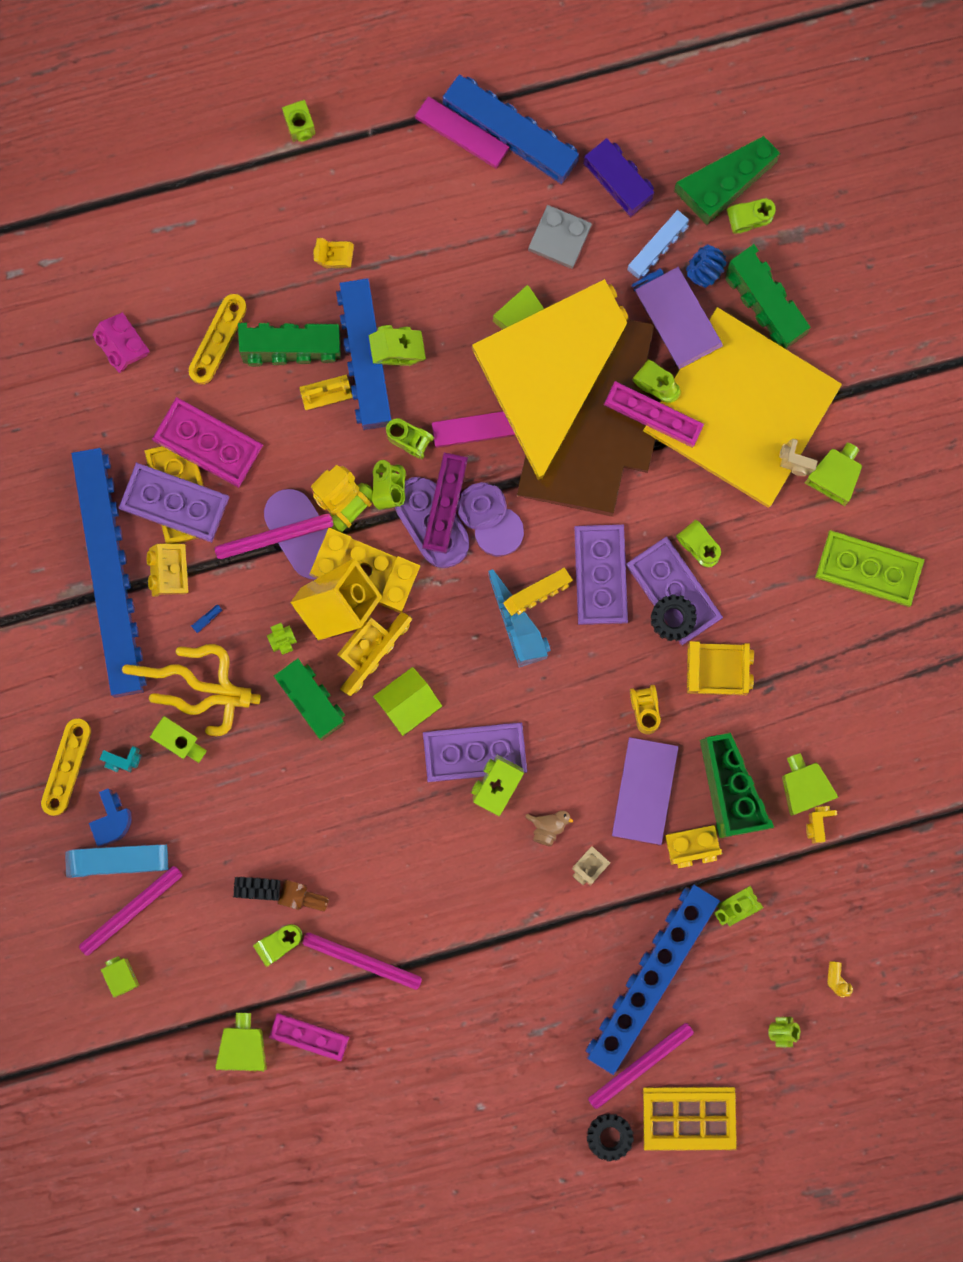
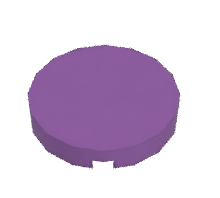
[457,482,507,530]
[475,509,524,557]

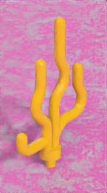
[122,644,261,736]

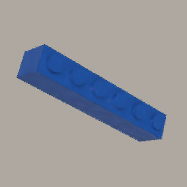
[443,74,579,185]
[336,278,391,430]

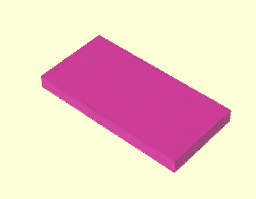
[152,397,263,488]

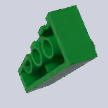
[674,136,780,225]
[725,244,811,349]
[238,323,341,367]
[700,733,775,839]

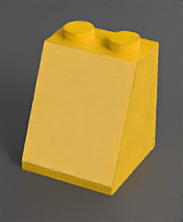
[290,559,382,640]

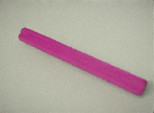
[215,514,333,559]
[79,866,183,956]
[302,933,422,990]
[588,1023,694,1109]

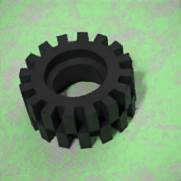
[650,594,697,641]
[233,877,280,901]
[587,1113,634,1162]

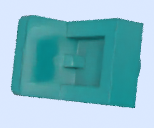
[100,746,142,773]

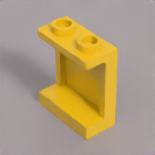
[687,641,754,695]

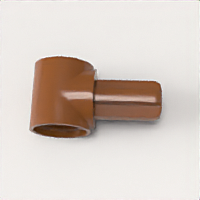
[277,880,329,912]

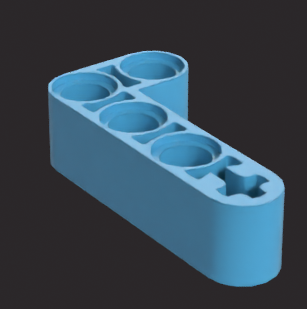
[65,845,169,878]

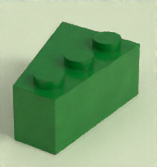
[274,658,346,741]

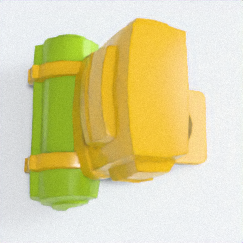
[311,465,373,533]

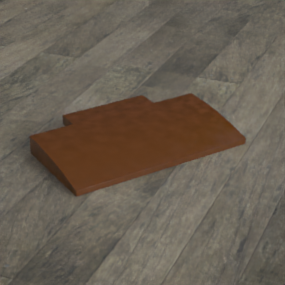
[517,319,661,517]

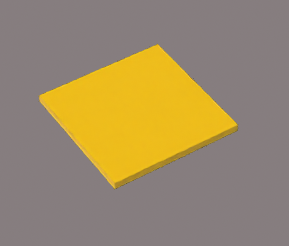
[643,307,842,508]

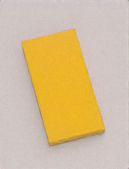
[144,446,204,544]

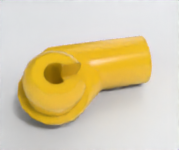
[827,961,853,997]

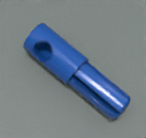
[632,268,664,292]
[191,605,222,633]

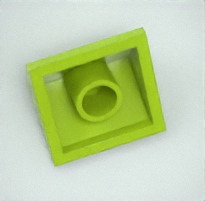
[373,667,443,736]

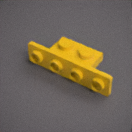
[337,612,412,696]

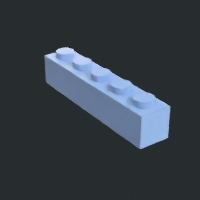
[627,210,689,279]

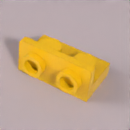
[146,544,188,597]
[665,825,722,869]

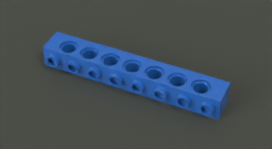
[585,885,720,1075]

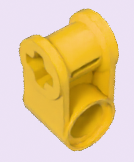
[630,685,660,735]

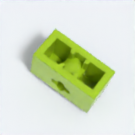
[369,325,426,366]
[471,755,524,817]

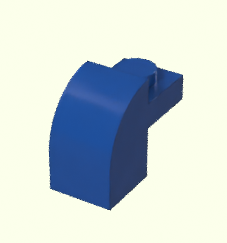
[89,788,132,848]

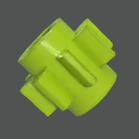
[267,623,297,655]
[768,1017,800,1048]

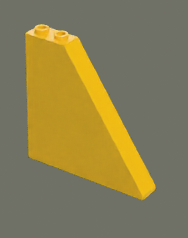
[472,279,628,480]

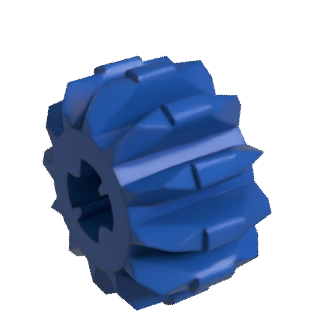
[686,244,727,288]

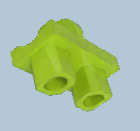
[715,886,763,927]

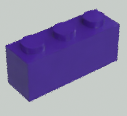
[584,138,654,218]

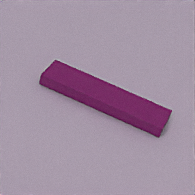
[422,452,468,554]

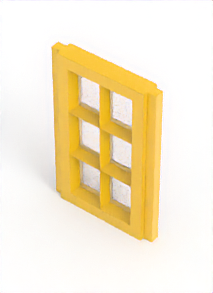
[643,1087,736,1150]

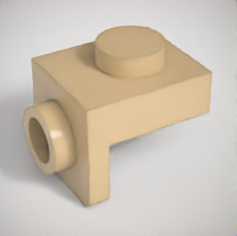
[779,439,818,476]
[572,846,610,886]

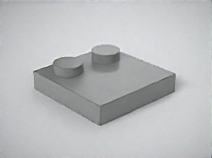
[528,205,592,269]

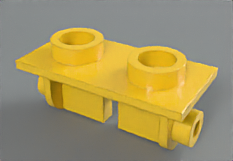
[299,375,353,411]

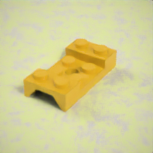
[309,528,420,613]

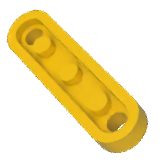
[189,294,247,385]
[41,719,91,816]

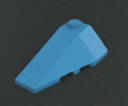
[488,569,551,668]

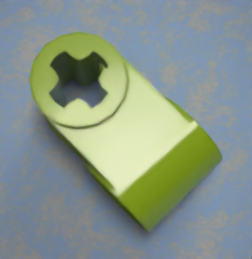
[727,198,776,234]
[632,360,681,403]
[386,419,434,459]
[372,460,406,510]
[676,520,721,568]
[253,924,303,967]

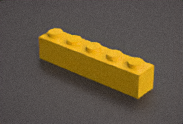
[503,567,573,616]

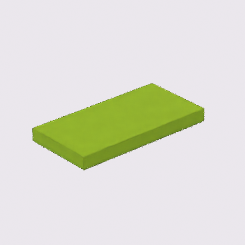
[815,530,925,607]

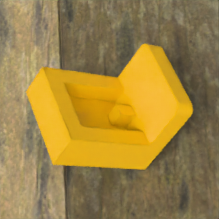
[313,238,354,268]
[806,806,837,844]

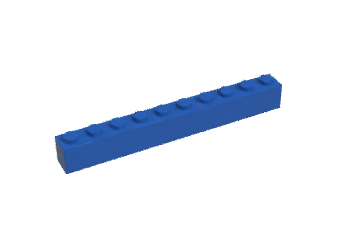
[71,448,147,698]

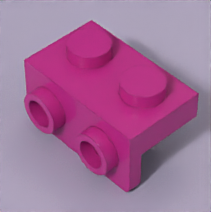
[93,312,150,373]

